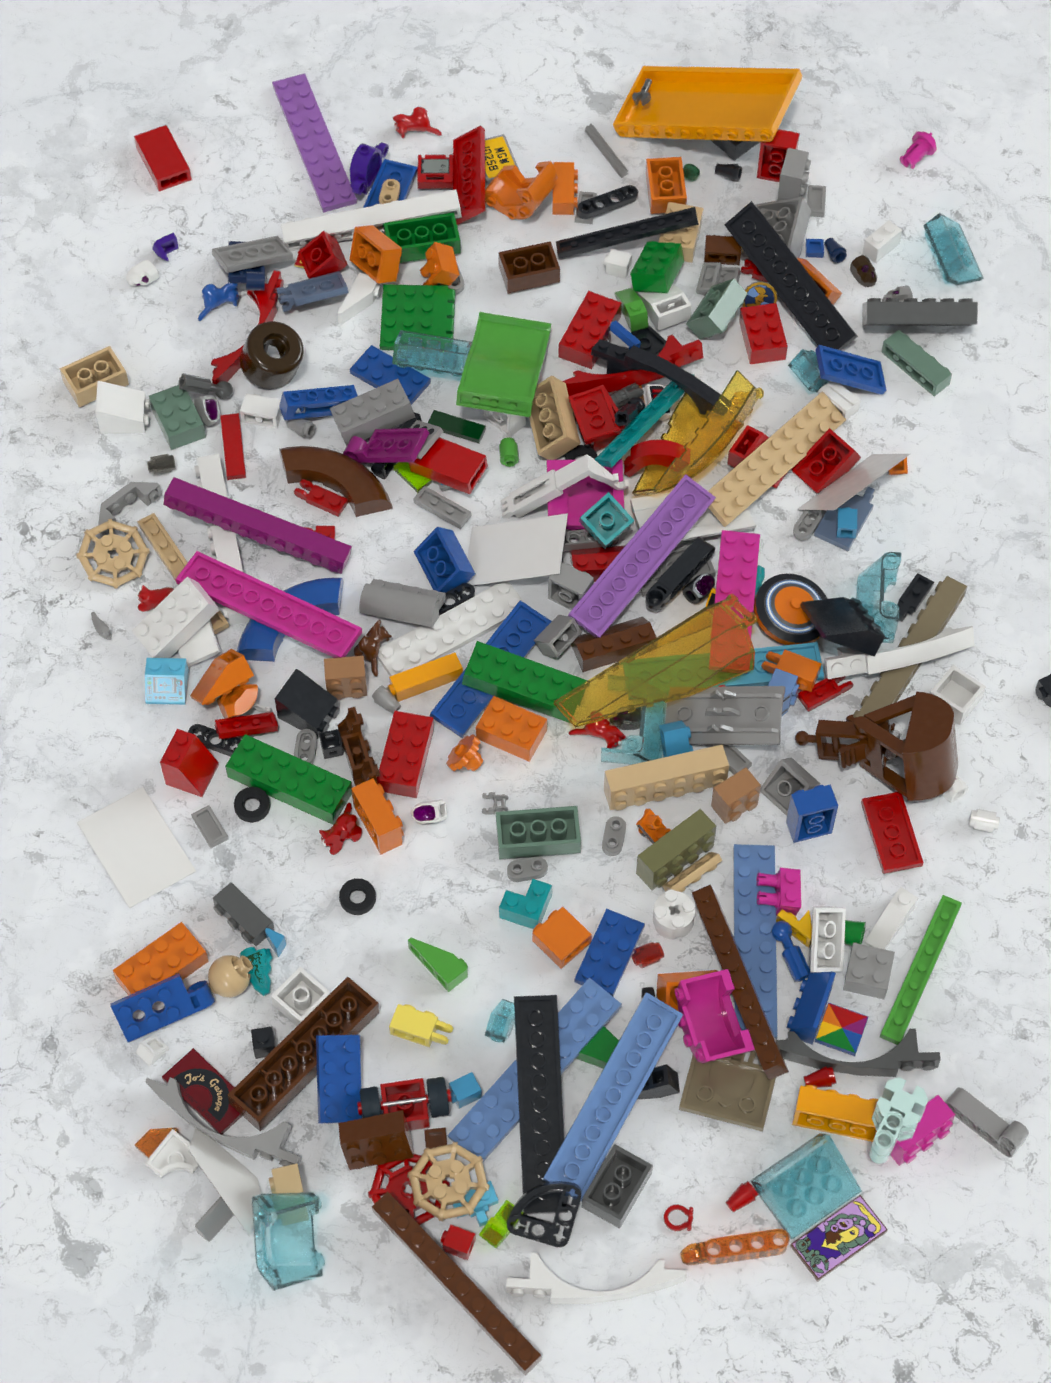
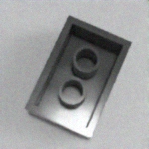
[582,1144,653,1229]

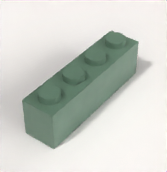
[881,330,952,397]

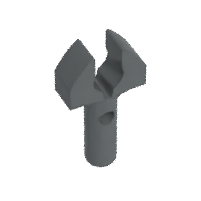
[632,79,652,106]

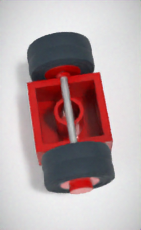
[357,1077,452,1131]

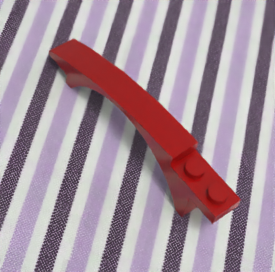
[211,270,284,384]
[562,334,704,396]

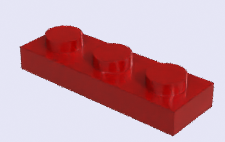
[214,712,278,739]

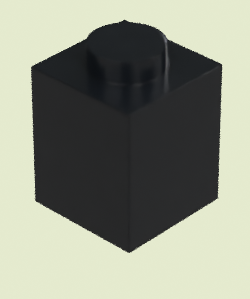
[251,1026,276,1059]

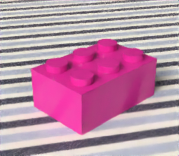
[890,1095,955,1166]

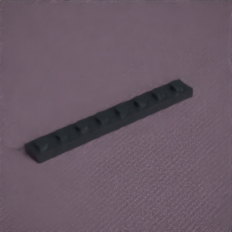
[556,207,699,259]

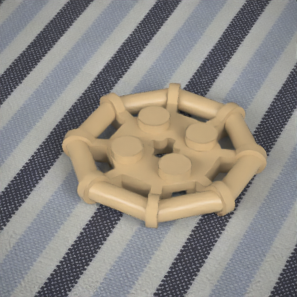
[76,519,150,589]
[407,1142,489,1221]

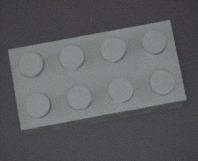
[330,379,415,446]

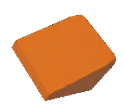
[888,457,908,475]

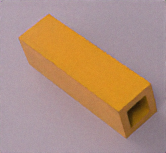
[388,652,463,702]

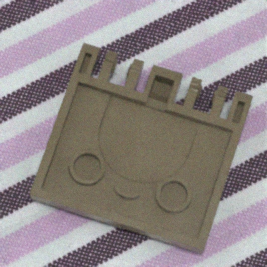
[679,1050,776,1132]

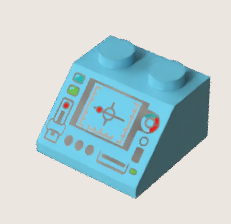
[145,658,189,705]

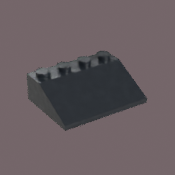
[800,597,885,657]

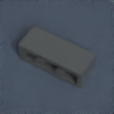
[213,882,275,946]

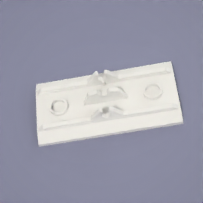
[630,484,756,541]

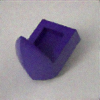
[152,233,179,261]

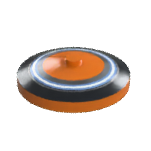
[754,573,827,645]

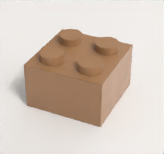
[324,656,367,700]
[711,767,761,824]

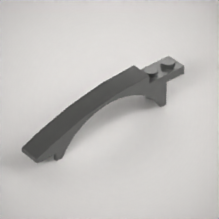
[776,1028,941,1077]

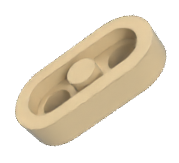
[379,179,400,204]

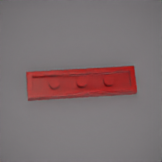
[220,413,246,480]

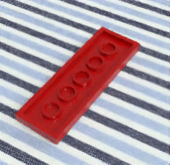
[453,125,485,225]

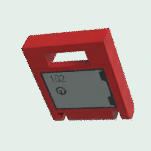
[417,154,453,189]

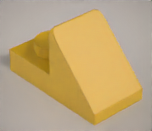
[776,909,812,948]

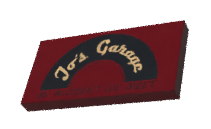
[162,1048,242,1135]

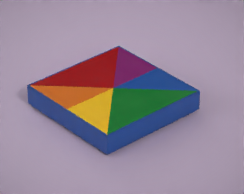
[815,1002,869,1056]

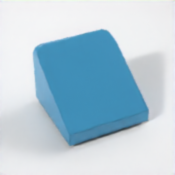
[265,928,286,957]

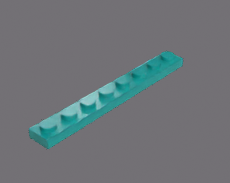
[595,374,695,468]

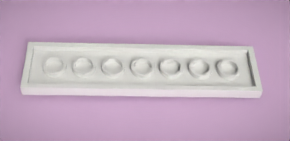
[377,581,525,676]

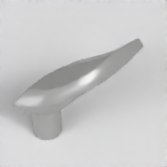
[91,612,111,640]

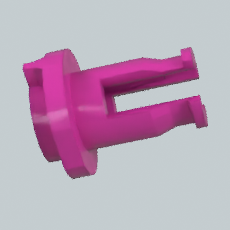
[900,131,937,169]

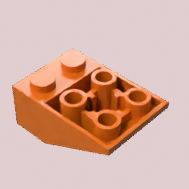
[190,649,254,705]

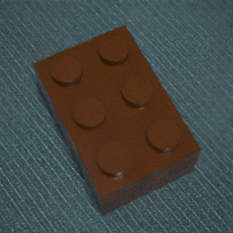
[498,241,560,293]
[338,1110,414,1170]

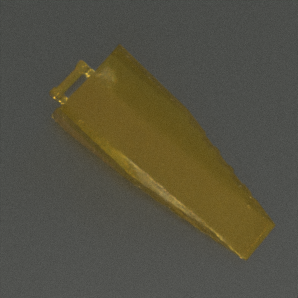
[554,594,758,728]

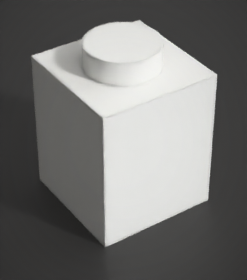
[603,249,632,279]

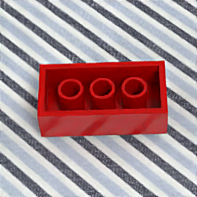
[558,291,622,369]
[377,710,434,798]

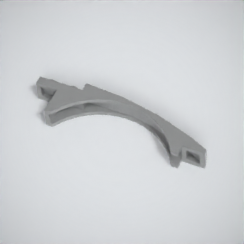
[145,1077,301,1167]

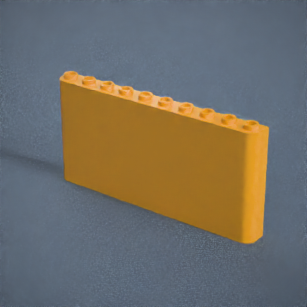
[613,66,802,142]

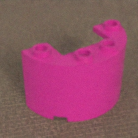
[675,969,755,1063]

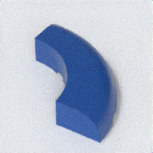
[237,578,343,662]

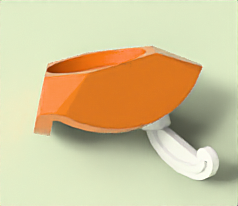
[217,684,271,719]

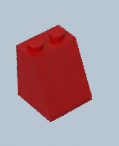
[160,729,219,797]

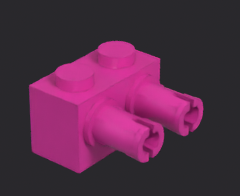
[756,867,801,917]

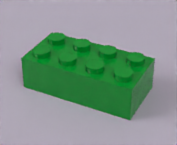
[383,212,461,263]

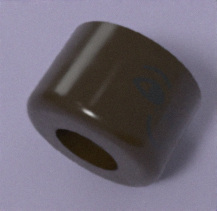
[240,321,304,389]

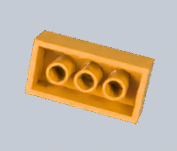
[792,1085,878,1142]

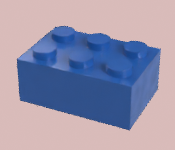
[786,785,838,843]

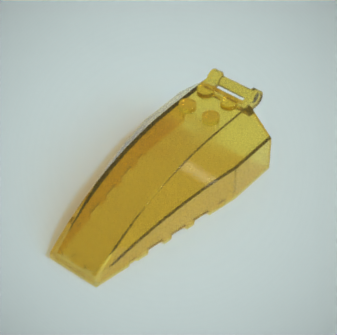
[632,370,764,496]

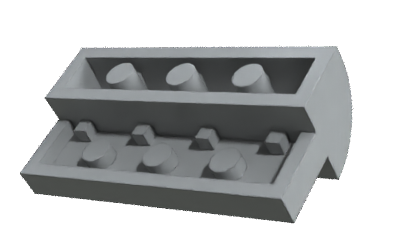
[359,579,446,627]

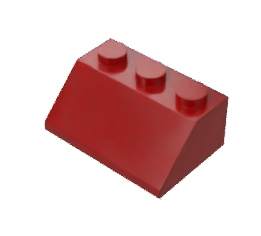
[570,545,626,582]

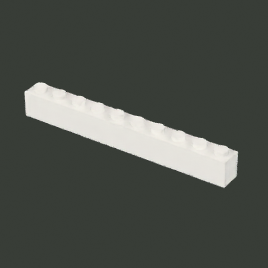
[281,190,462,251]
[194,454,251,625]

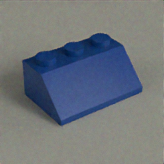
[413,527,476,593]
[787,971,836,1045]

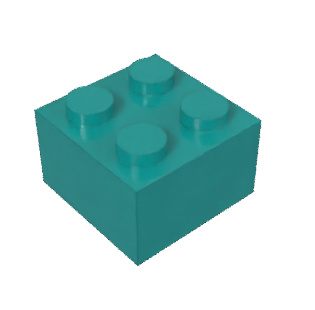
[579,492,635,550]

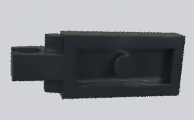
[896,573,934,622]

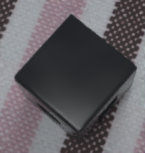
[319,729,343,759]

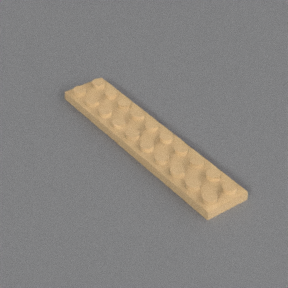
[708,391,846,527]

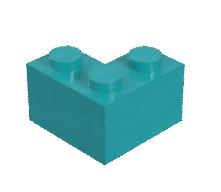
[499,879,552,929]

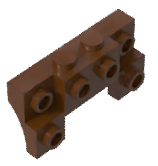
[337,707,380,786]

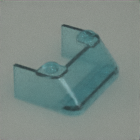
[601,676,667,765]

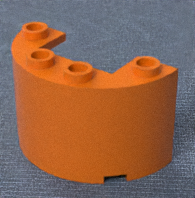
[485,161,557,220]

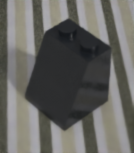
[274,669,340,739]

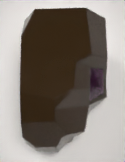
[850,255,877,287]

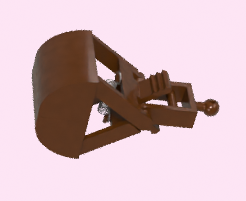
[795,691,958,801]

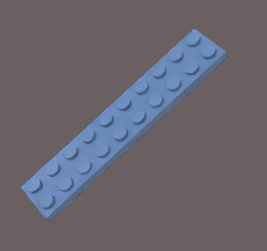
[733,844,777,1040]
[447,978,622,1163]
[542,992,683,1202]

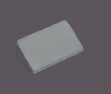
[195,1196,234,1242]

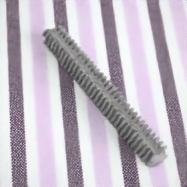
[585,124,629,178]

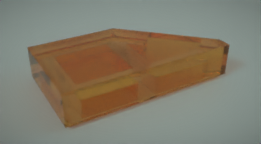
[135,1128,179,1159]

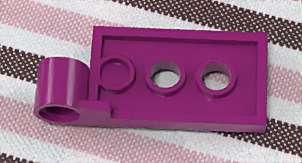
[343,428,429,463]

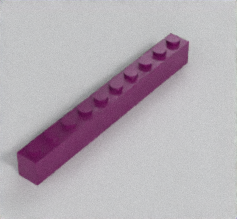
[163,477,352,574]

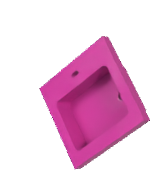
[547,459,624,531]

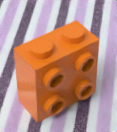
[532,907,592,969]

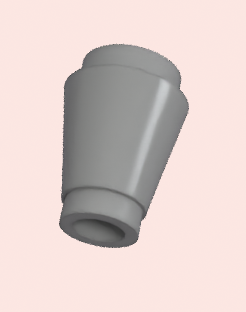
[287,419,316,438]
[372,685,401,714]

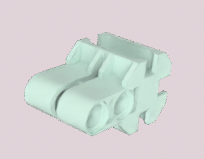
[869,1077,928,1164]

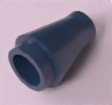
[824,238,847,263]

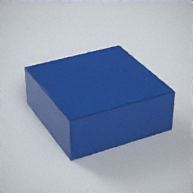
[805,239,824,258]

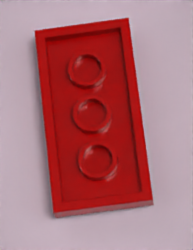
[861,792,924,874]

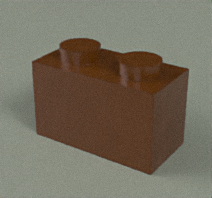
[704,235,741,265]

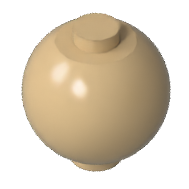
[208,955,253,997]

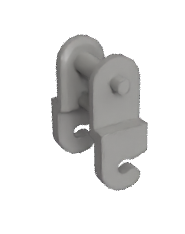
[482,792,509,815]

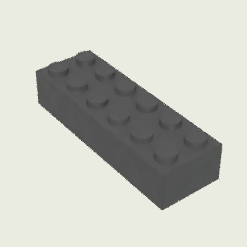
[862,298,978,326]

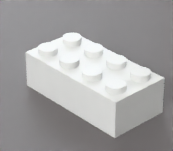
[132,577,220,658]

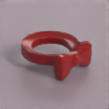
[664,1205,694,1231]

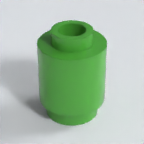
[499,437,519,467]

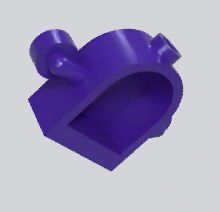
[350,142,389,195]

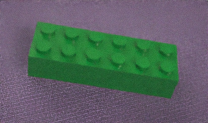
[462,641,589,724]
[225,734,352,825]

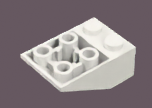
[635,284,692,331]

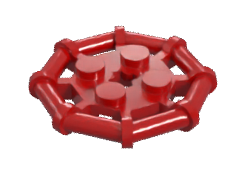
[368,1154,450,1225]

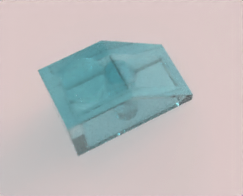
[485,999,515,1043]

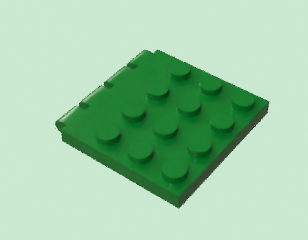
[380,284,456,352]

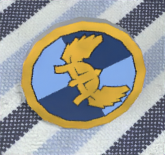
[742,281,777,307]

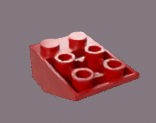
[727,425,788,489]

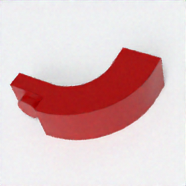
[624,440,690,477]

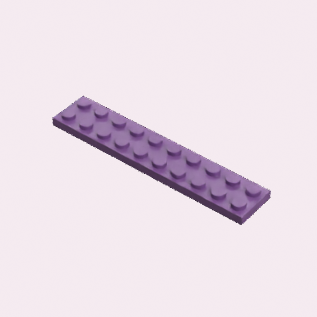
[272,73,357,213]
[568,474,716,638]

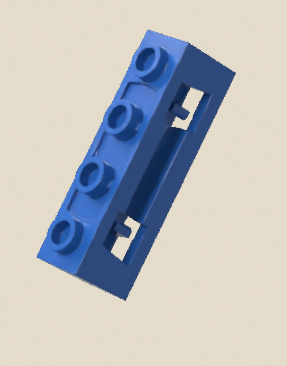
[279,385,358,420]

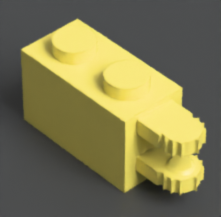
[389,1004,453,1048]

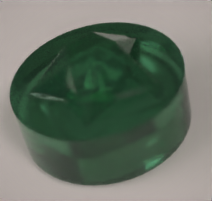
[683,164,700,181]

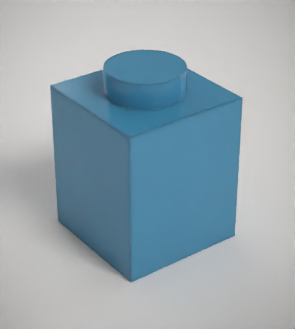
[836,507,858,538]
[449,1072,482,1109]

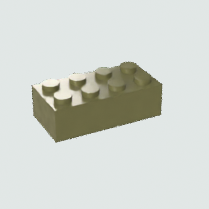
[636,809,716,890]

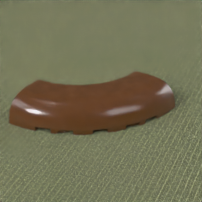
[279,446,393,517]

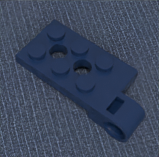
[228,241,265,291]

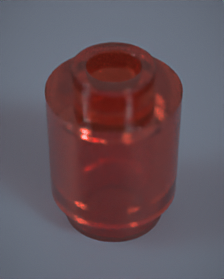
[631,942,664,968]

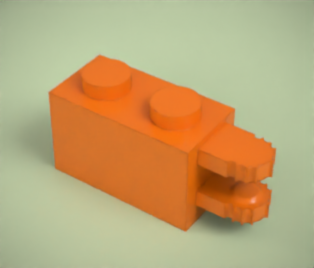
[761,649,822,692]

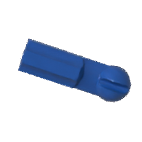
[772,921,811,982]

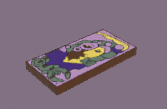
[790,1195,888,1282]

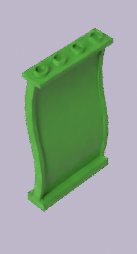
[456,312,551,417]

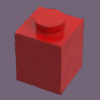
[440,1224,476,1261]

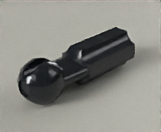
[614,397,645,426]

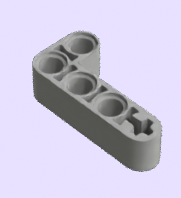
[945,1087,1029,1158]

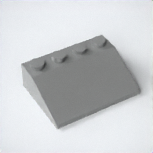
[741,197,811,262]

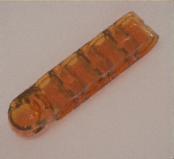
[680,1229,790,1265]

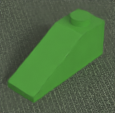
[614,288,649,332]
[408,938,468,992]

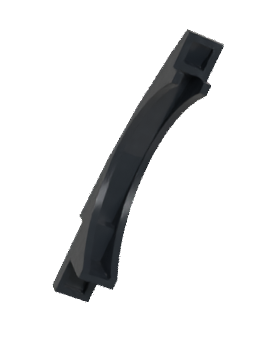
[591,339,731,416]

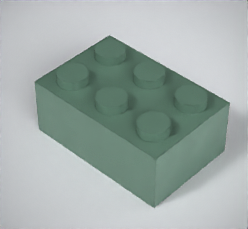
[686,278,748,339]
[149,385,206,450]

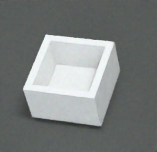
[930,665,986,725]

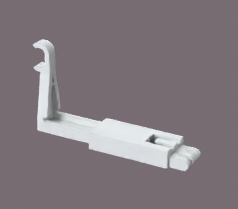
[501,454,629,518]

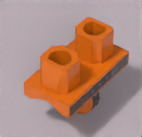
[636,809,671,844]

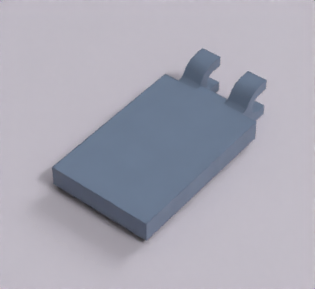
[276,271,349,312]
[814,487,875,551]

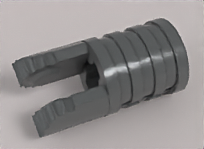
[610,383,644,409]

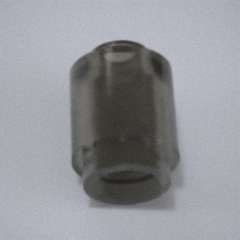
[147,454,176,475]

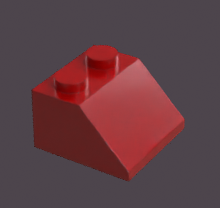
[297,231,348,279]

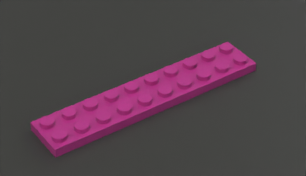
[176,551,362,658]

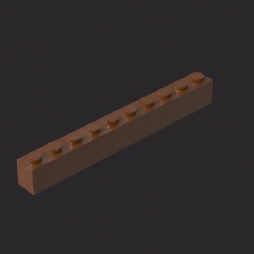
[692,884,789,1080]
[372,1192,542,1376]

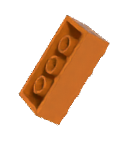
[113,922,209,996]

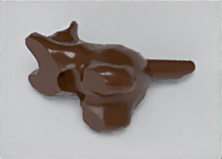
[354,620,392,677]

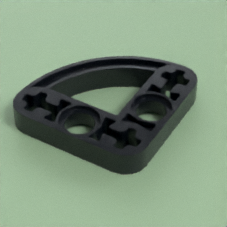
[507,1181,582,1247]

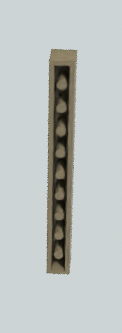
[853,576,967,717]

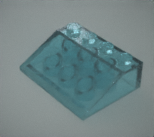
[751,1133,862,1240]

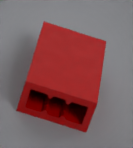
[134,125,192,192]
[408,437,488,495]

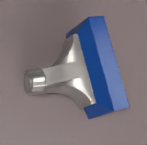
[603,320,641,364]

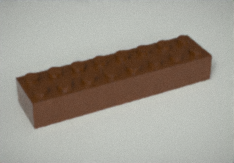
[227,977,379,1131]

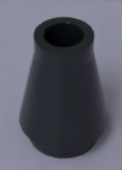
[715,163,742,181]

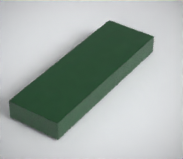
[428,410,486,443]

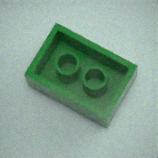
[630,241,684,293]

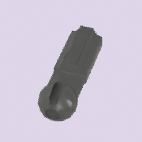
[178,373,233,399]

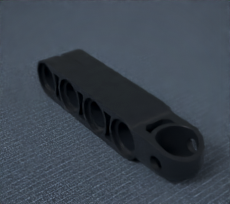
[645,537,716,610]

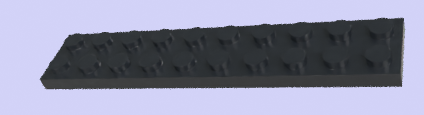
[724,201,858,351]
[514,995,568,1214]

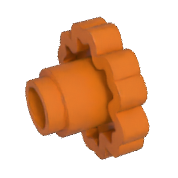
[446,734,483,771]

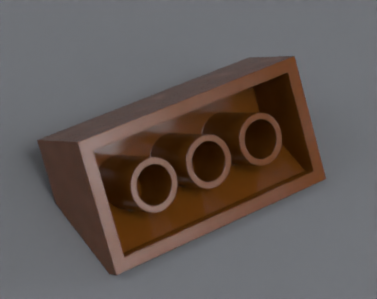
[571,617,657,672]

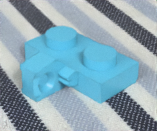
[452,1181,499,1227]

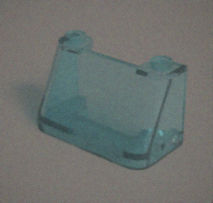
[856,552,901,643]
[252,1192,325,1291]

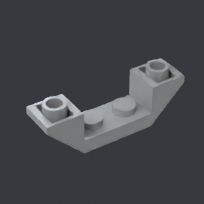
[98,482,162,538]

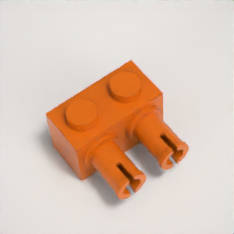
[420,242,460,286]

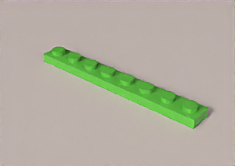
[880,895,962,1045]

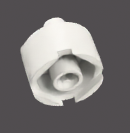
[653,890,695,939]

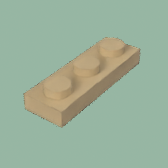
[662,852,722,892]

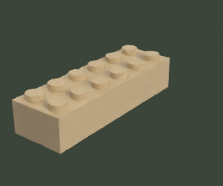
[604,745,729,810]

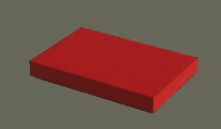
[568,385,621,445]

